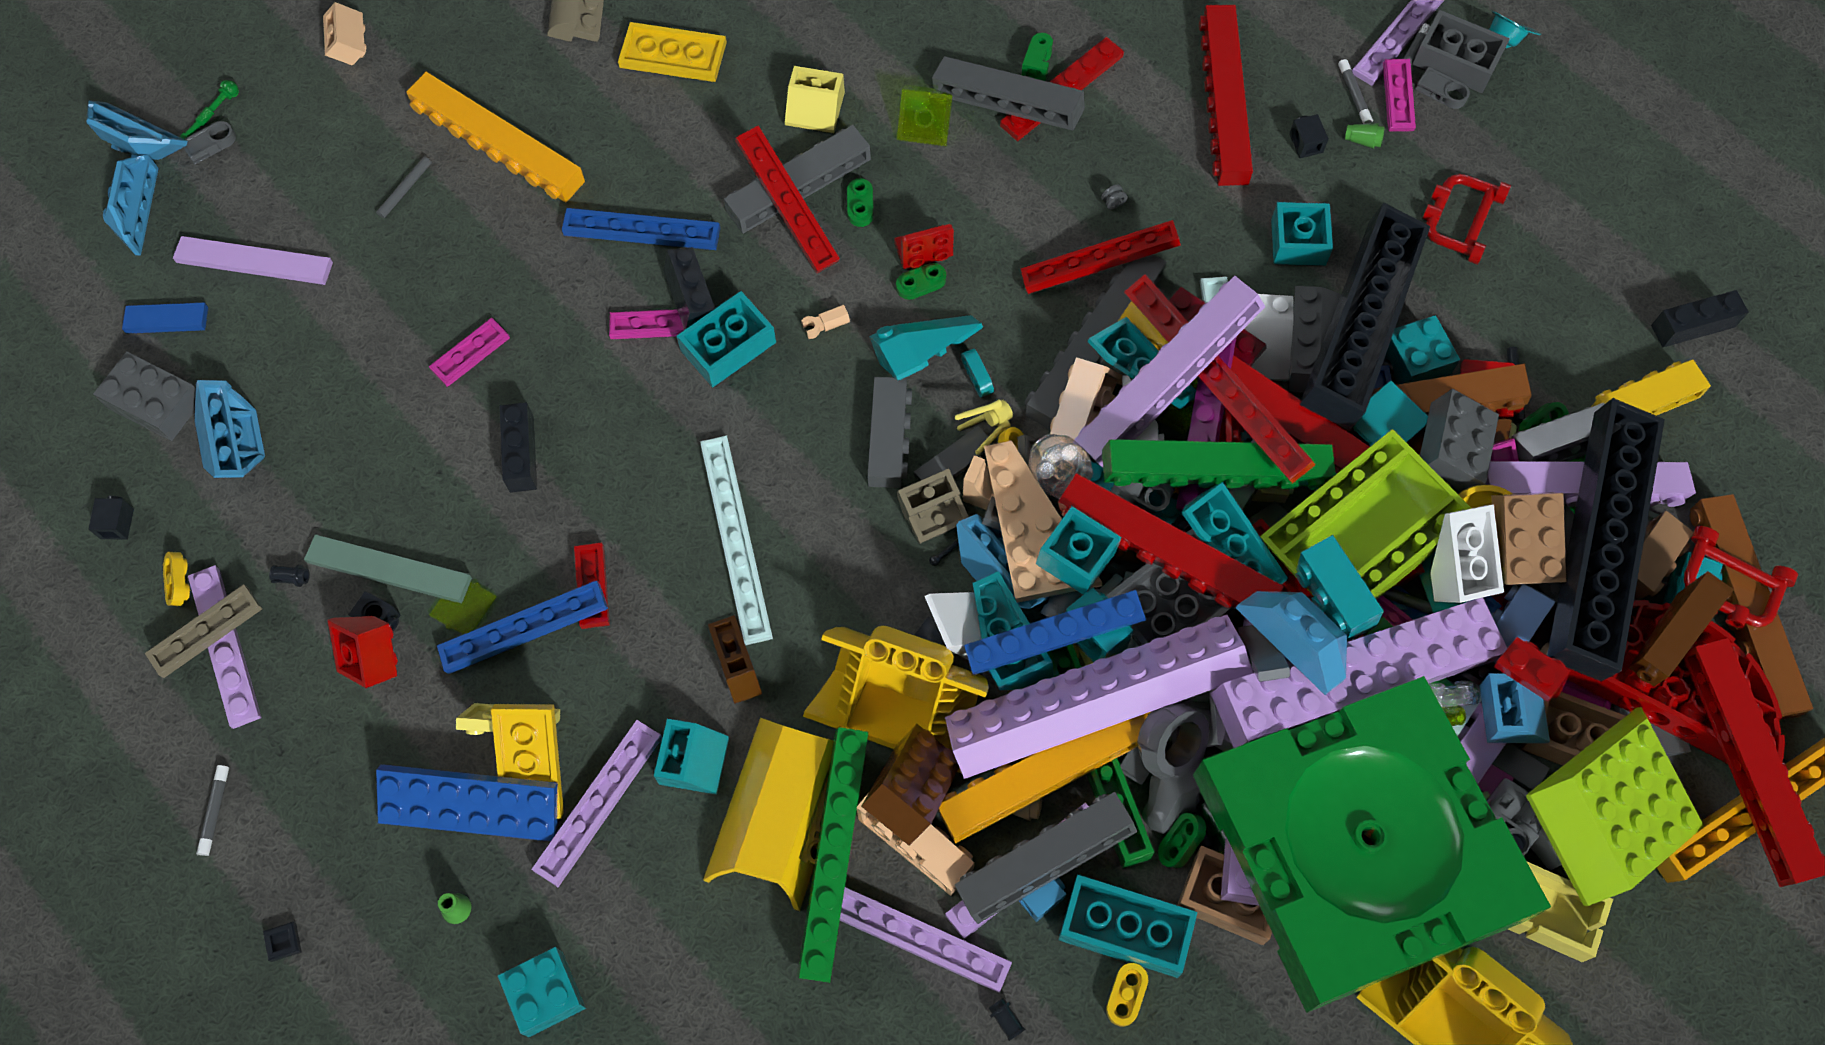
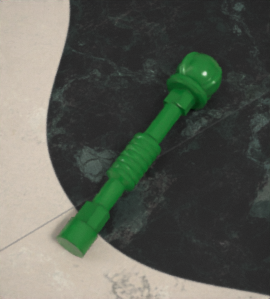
[179,80,239,139]

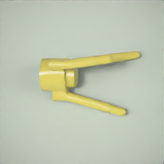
[955,400,1013,455]

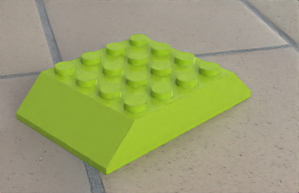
[1260,429,1471,600]
[1526,707,1704,906]

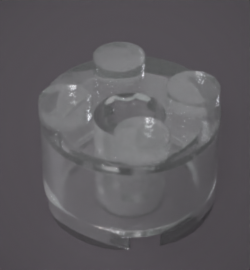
[1028,434,1093,499]

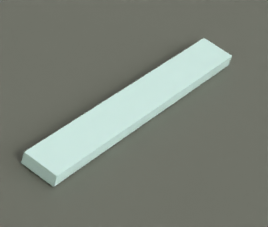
[700,436,773,645]

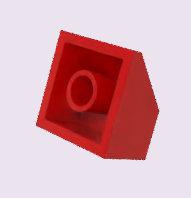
[328,616,398,688]

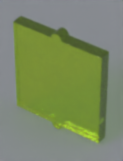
[429,582,496,635]

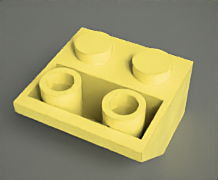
[785,66,845,133]

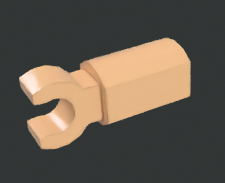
[801,305,850,339]

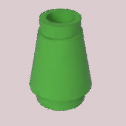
[1345,123,1385,149]
[438,893,471,924]

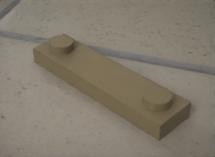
[145,585,263,678]

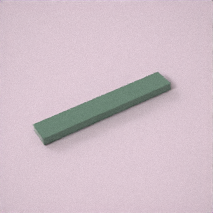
[304,535,472,604]

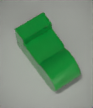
[1021,33,1053,81]

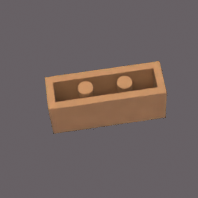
[1634,511,1693,600]

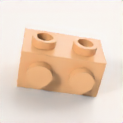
[323,2,366,65]

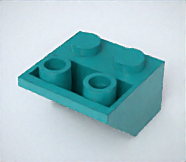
[654,719,729,794]

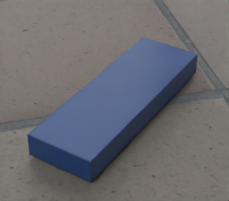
[122,303,208,334]

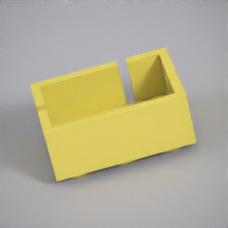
[1508,862,1613,962]

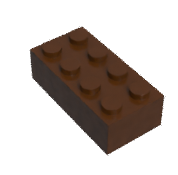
[861,724,959,846]

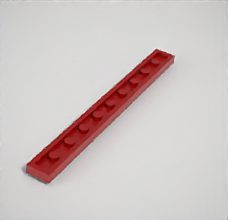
[1124,274,1315,484]

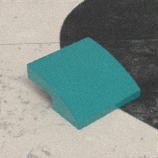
[1353,380,1428,446]

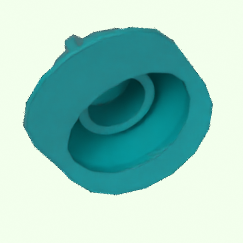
[1489,11,1541,48]

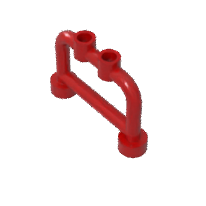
[1422,174,1511,265]
[1683,526,1798,628]

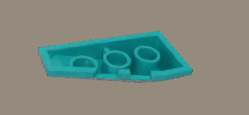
[869,315,983,381]
[973,571,1054,690]

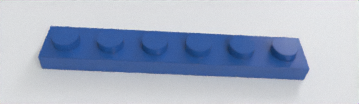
[562,208,720,250]
[437,580,608,674]
[964,590,1146,675]

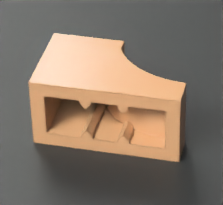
[963,456,994,510]

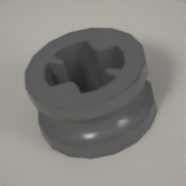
[1101,184,1128,210]

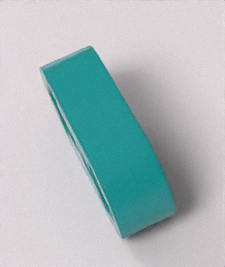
[961,348,994,398]

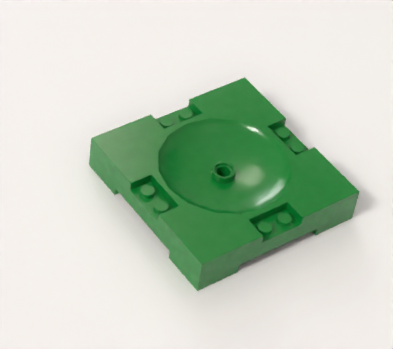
[1193,676,1551,1013]

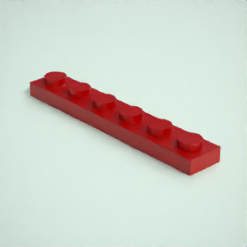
[1000,37,1124,141]
[735,125,840,274]
[1021,220,1181,294]

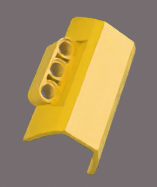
[803,626,989,773]
[703,718,834,911]
[1356,947,1573,1045]

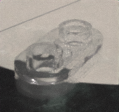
[1429,681,1480,707]

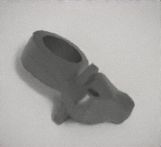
[1137,701,1210,833]

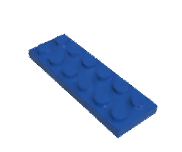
[376,764,558,841]

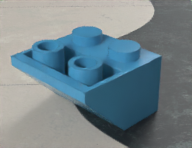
[1479,674,1550,743]

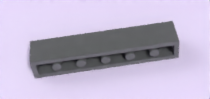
[932,56,1085,131]
[724,125,871,234]
[954,792,1137,924]

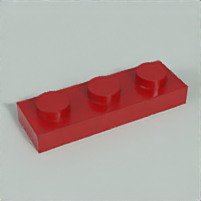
[574,543,610,629]

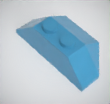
[87,101,188,160]
[103,154,159,255]
[195,380,265,478]
[956,514,1049,609]
[1236,591,1347,695]

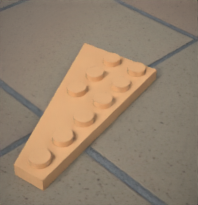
[984,441,1102,603]

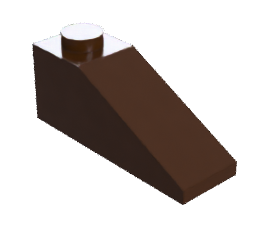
[708,615,762,704]

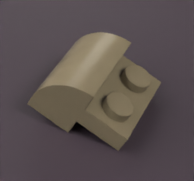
[547,0,604,42]
[897,468,969,544]

